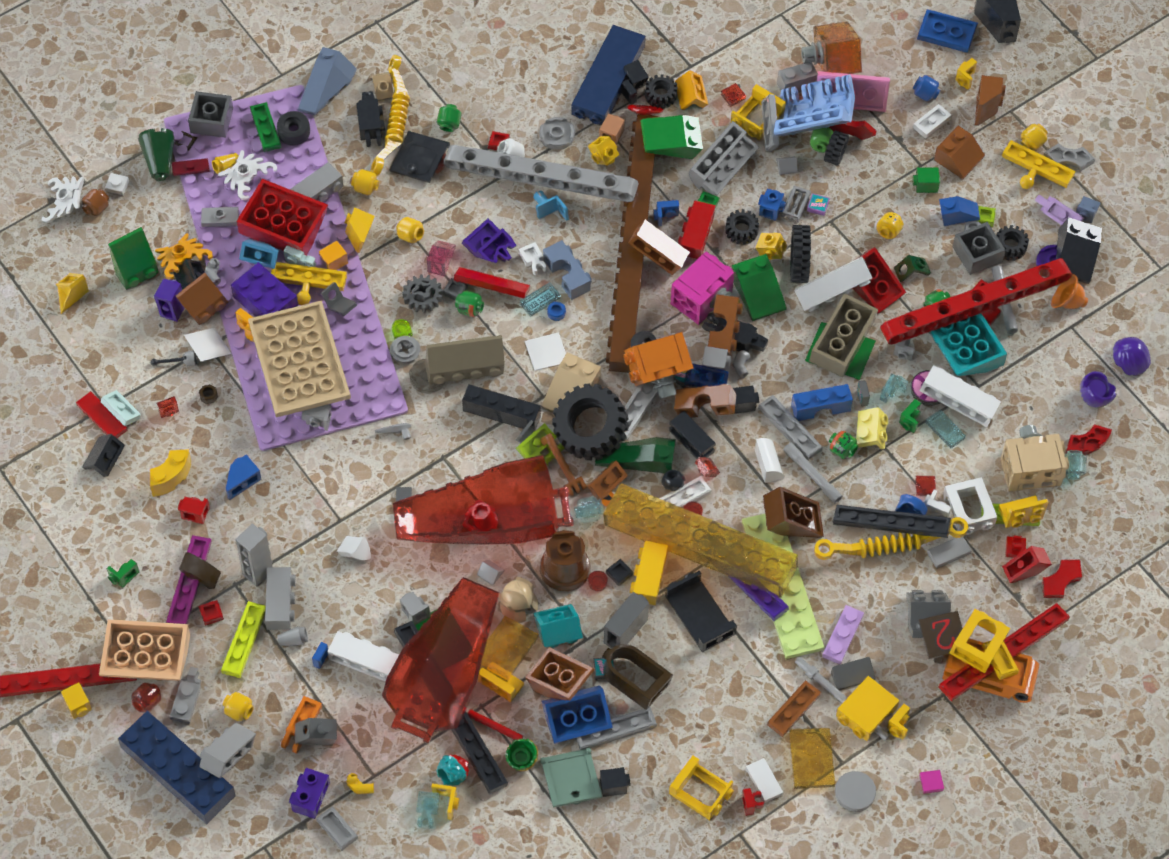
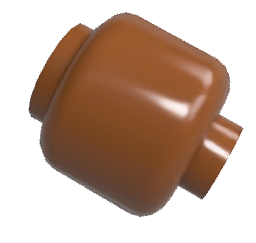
[81,189,109,216]

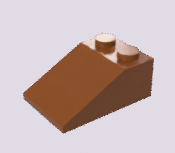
[525,647,594,701]

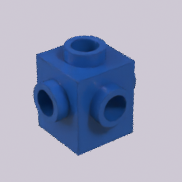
[758,188,786,221]

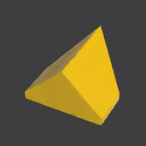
[56,273,89,314]

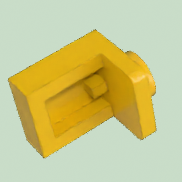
[955,58,977,90]

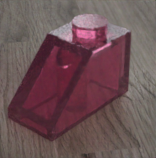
[427,240,456,276]

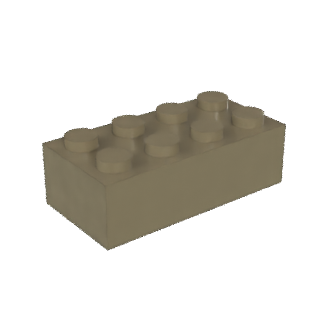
[809,293,878,378]

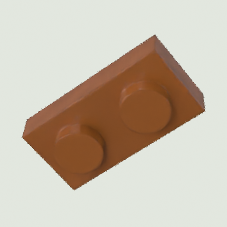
[587,461,628,501]

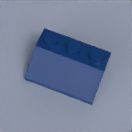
[541,685,613,744]

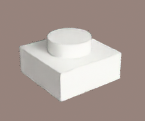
[105,173,129,195]

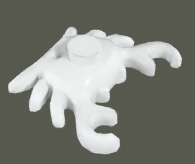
[218,150,277,201]
[42,176,84,223]

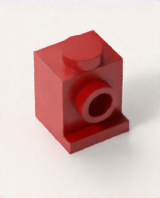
[178,496,210,524]

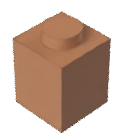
[599,113,625,144]

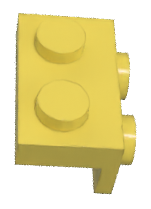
[856,407,888,449]

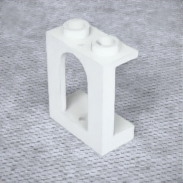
[943,477,997,535]

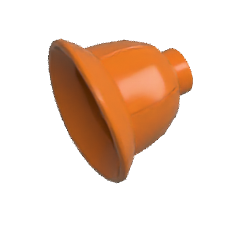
[1051,274,1088,309]

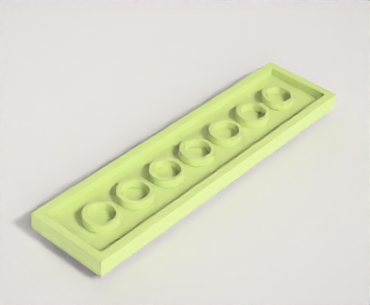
[742,514,824,659]

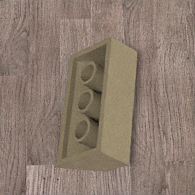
[425,335,505,384]

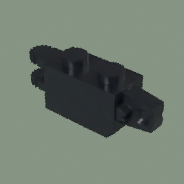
[356,91,385,147]
[702,313,769,352]

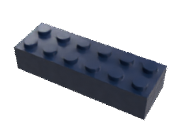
[118,710,236,825]

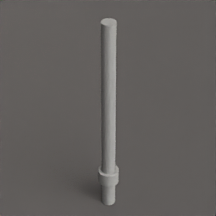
[795,657,890,741]

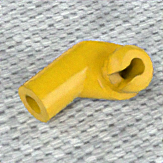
[346,773,374,794]

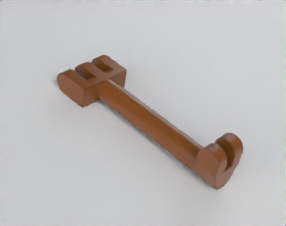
[540,433,587,497]

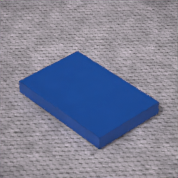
[917,9,978,53]

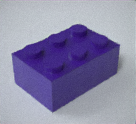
[231,262,298,317]

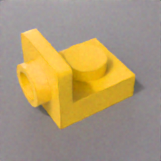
[887,704,910,740]

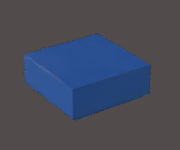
[312,642,328,669]

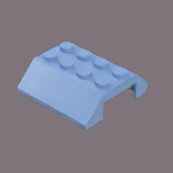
[774,74,855,136]

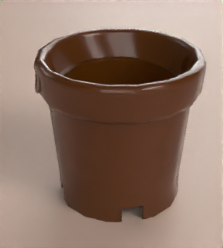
[540,530,591,592]

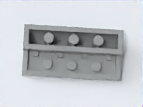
[689,121,759,196]

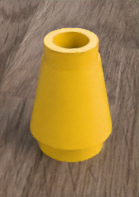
[212,153,239,174]

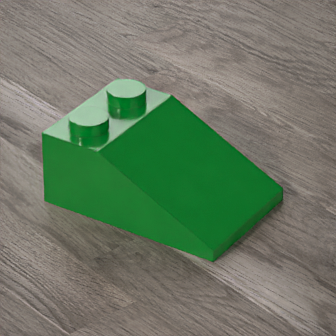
[641,115,703,160]
[108,227,159,290]
[731,254,787,321]

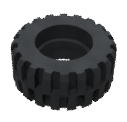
[552,383,629,461]

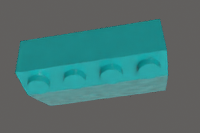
[929,313,1007,377]

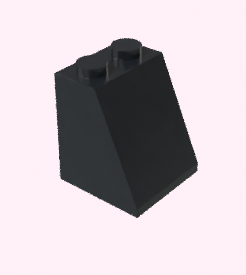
[974,0,1021,43]

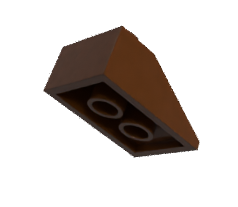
[763,487,824,538]

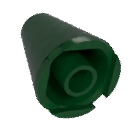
[138,128,175,181]

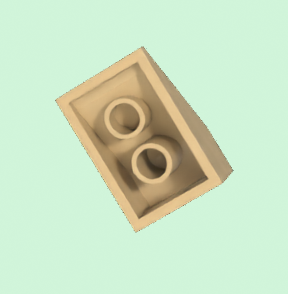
[541,352,601,422]

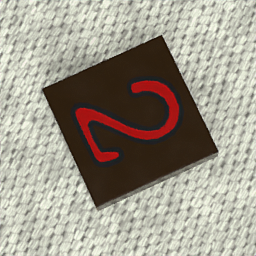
[918,611,963,659]

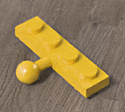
[1002,140,1076,189]
[271,262,347,306]

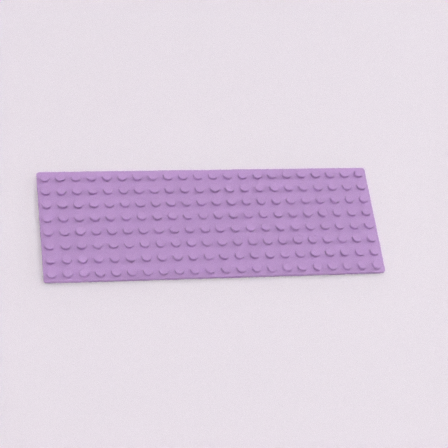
[164,85,408,451]

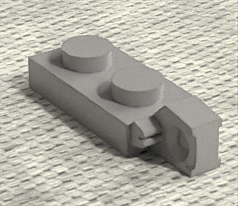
[170,667,201,724]

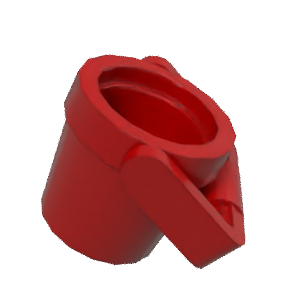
[463,500,498,536]

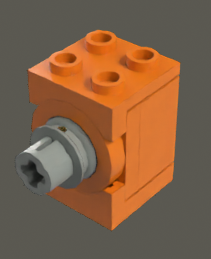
[623,332,693,399]

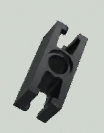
[669,411,716,463]

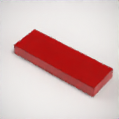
[76,391,128,438]

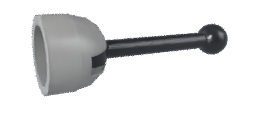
[150,350,197,366]

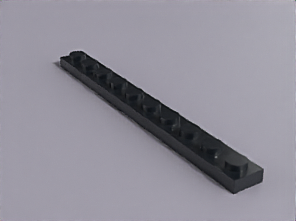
[394,621,508,794]

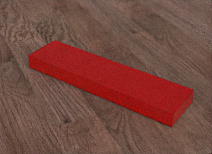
[453,267,530,299]

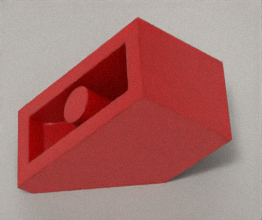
[1002,546,1052,583]

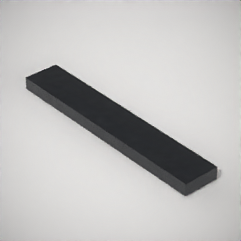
[833,505,952,538]

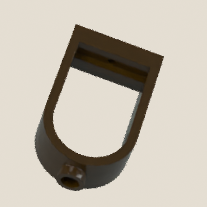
[602,644,673,710]

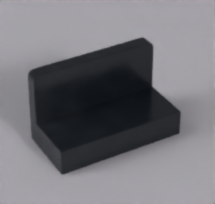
[173,259,205,290]
[82,434,125,477]

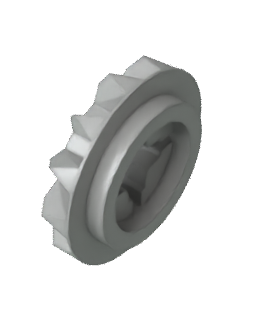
[390,336,420,364]

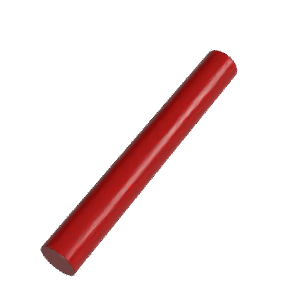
[467,709,524,740]

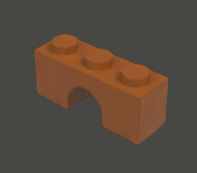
[708,294,743,356]
[674,384,736,418]

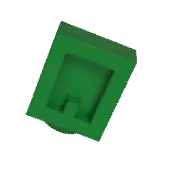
[899,399,921,433]
[106,559,140,588]

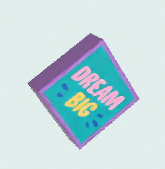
[807,193,830,216]

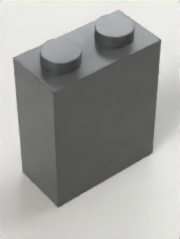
[604,592,649,649]

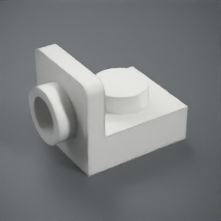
[924,490,951,517]

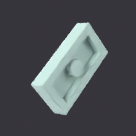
[101,390,141,426]

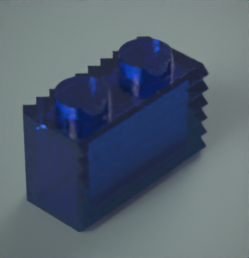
[684,363,729,388]

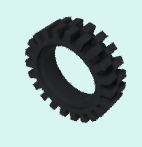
[790,225,811,283]

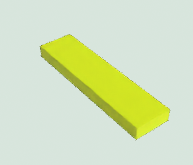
[221,601,266,678]

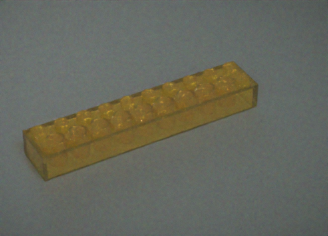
[603,483,798,598]

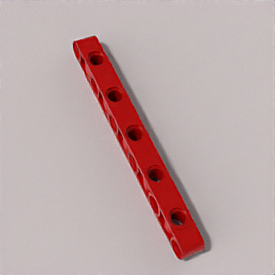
[880,258,1072,345]

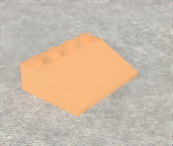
[99,619,190,681]

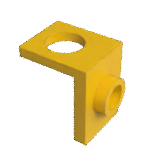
[431,784,459,820]

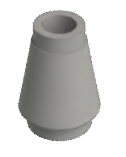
[277,626,308,646]

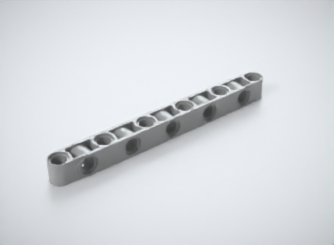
[444,145,639,202]

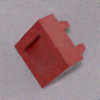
[1005,535,1026,558]
[742,788,764,816]

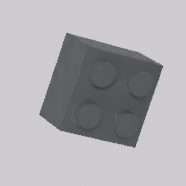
[188,91,233,138]
[952,222,1005,275]

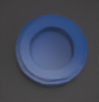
[547,302,566,321]

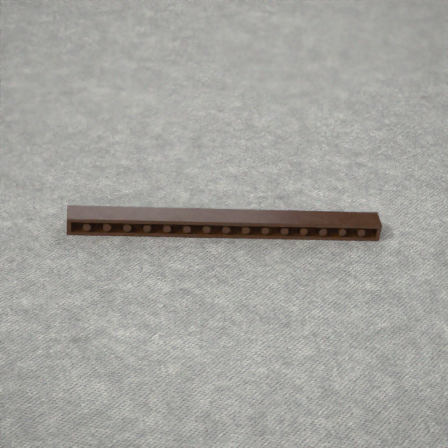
[606,114,659,373]

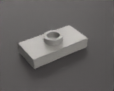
[201,207,239,227]

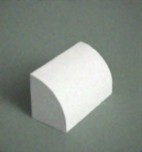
[755,438,784,483]

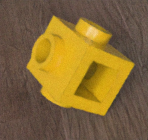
[587,136,620,166]
[755,233,787,260]

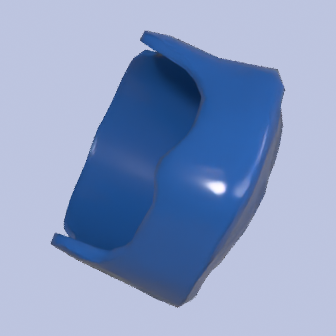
[895,494,928,515]

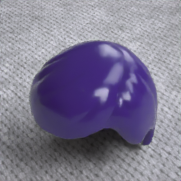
[1113,337,1151,376]
[1080,371,1117,408]

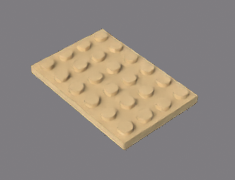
[248,301,351,418]

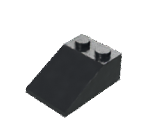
[1056,217,1102,284]

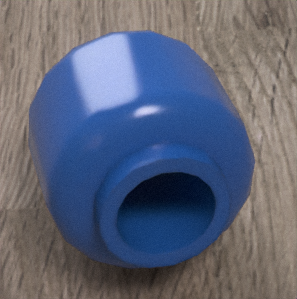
[912,75,940,102]

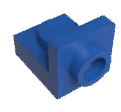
[653,200,679,226]

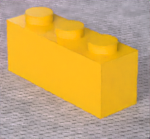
[630,541,668,606]

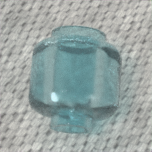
[1064,450,1087,480]
[574,496,604,523]

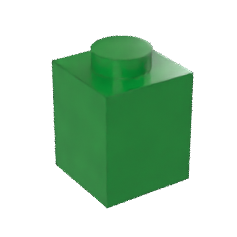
[912,167,940,193]

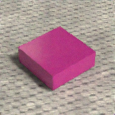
[919,770,944,794]

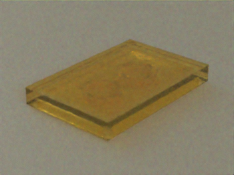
[473,616,539,682]
[789,728,835,789]

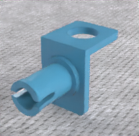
[533,191,569,221]

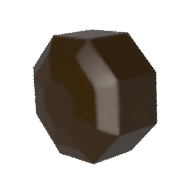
[199,384,218,404]

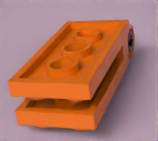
[942,638,1040,703]

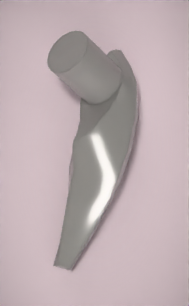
[375,423,411,440]

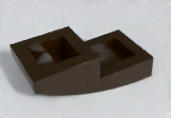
[179,552,221,589]

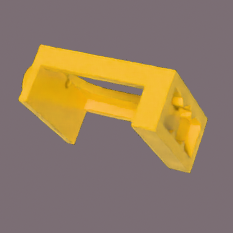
[730,84,786,140]
[949,609,1010,673]
[669,755,734,821]

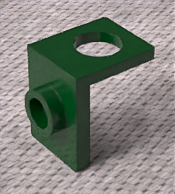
[894,255,931,282]

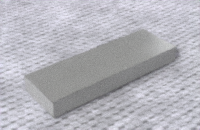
[761,94,779,152]

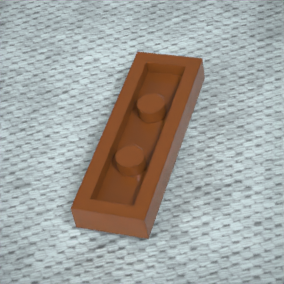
[767,680,821,737]

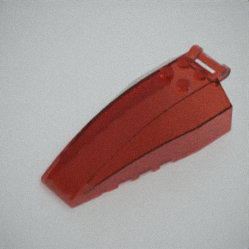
[393,455,574,545]
[382,577,500,744]

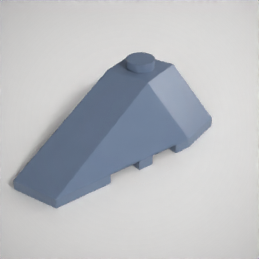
[298,47,357,115]

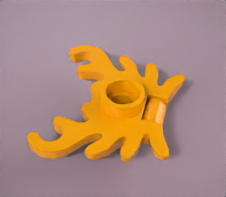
[155,233,213,280]

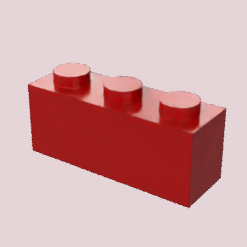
[678,200,716,259]

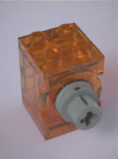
[801,21,862,74]

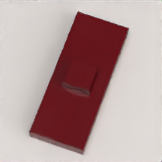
[172,158,210,176]

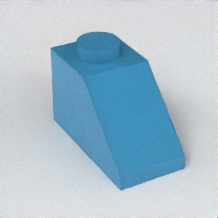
[239,239,278,269]

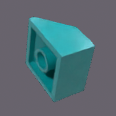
[533,604,583,648]

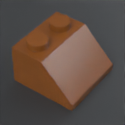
[975,75,1006,126]
[934,125,985,180]
[175,273,229,325]

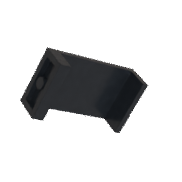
[665,570,737,652]

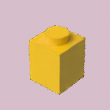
[61,683,92,719]

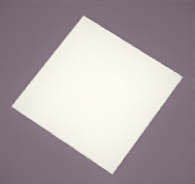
[184,328,231,361]
[525,332,566,371]

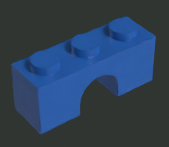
[791,384,853,421]

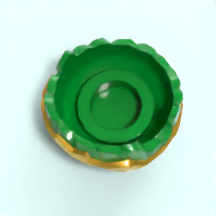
[505,739,538,771]

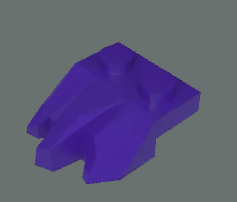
[462,218,517,263]

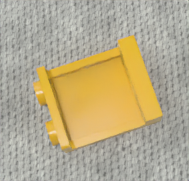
[836,676,900,741]

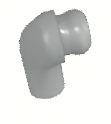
[733,350,750,378]

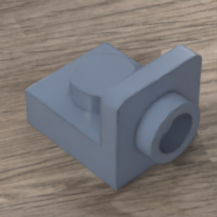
[1076,196,1100,223]

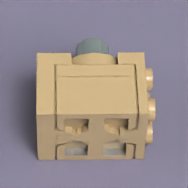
[1001,425,1069,492]

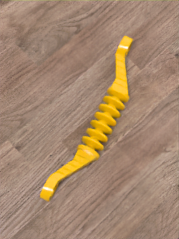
[370,54,410,176]
[814,517,968,560]

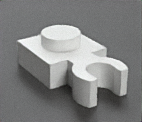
[519,243,546,276]

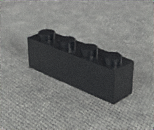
[462,384,541,431]

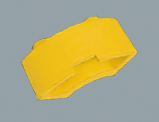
[150,449,191,497]

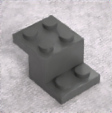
[906,590,951,638]

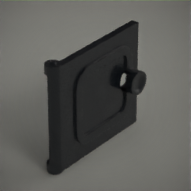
[389,131,450,183]

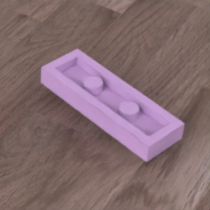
[822,605,864,665]

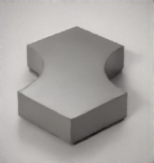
[1043,144,1095,171]

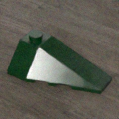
[595,437,676,474]

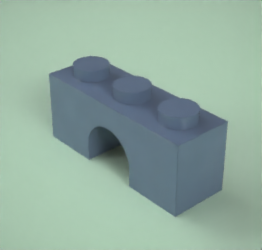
[543,240,592,300]

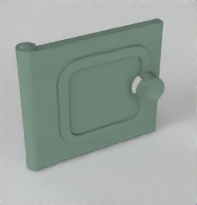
[540,748,602,808]

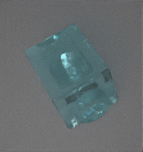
[880,373,908,403]

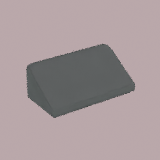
[831,657,875,690]

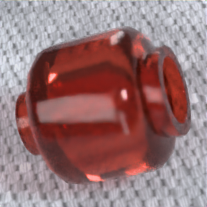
[131,682,162,712]

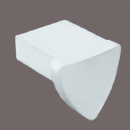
[337,536,371,560]

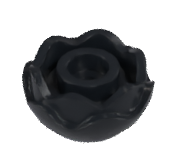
[661,470,686,491]

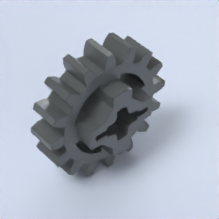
[402,274,443,313]

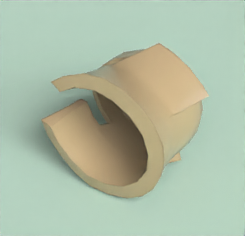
[498,577,538,622]

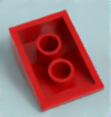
[852,247,907,314]

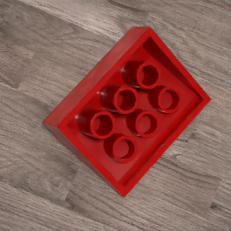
[236,179,328,256]

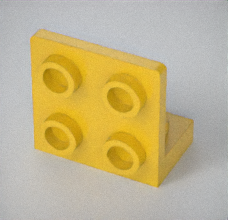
[998,495,1049,528]

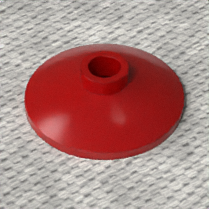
[627,105,663,115]

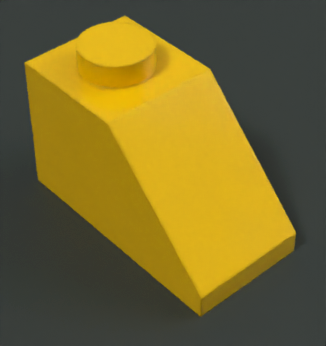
[344,207,375,253]

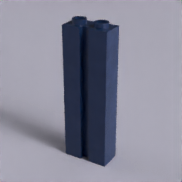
[571,25,646,125]

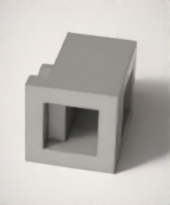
[302,405,332,431]
[400,592,431,625]

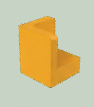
[319,241,348,270]

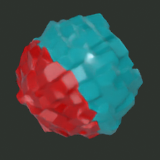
[436,754,469,786]

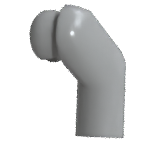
[205,258,221,286]

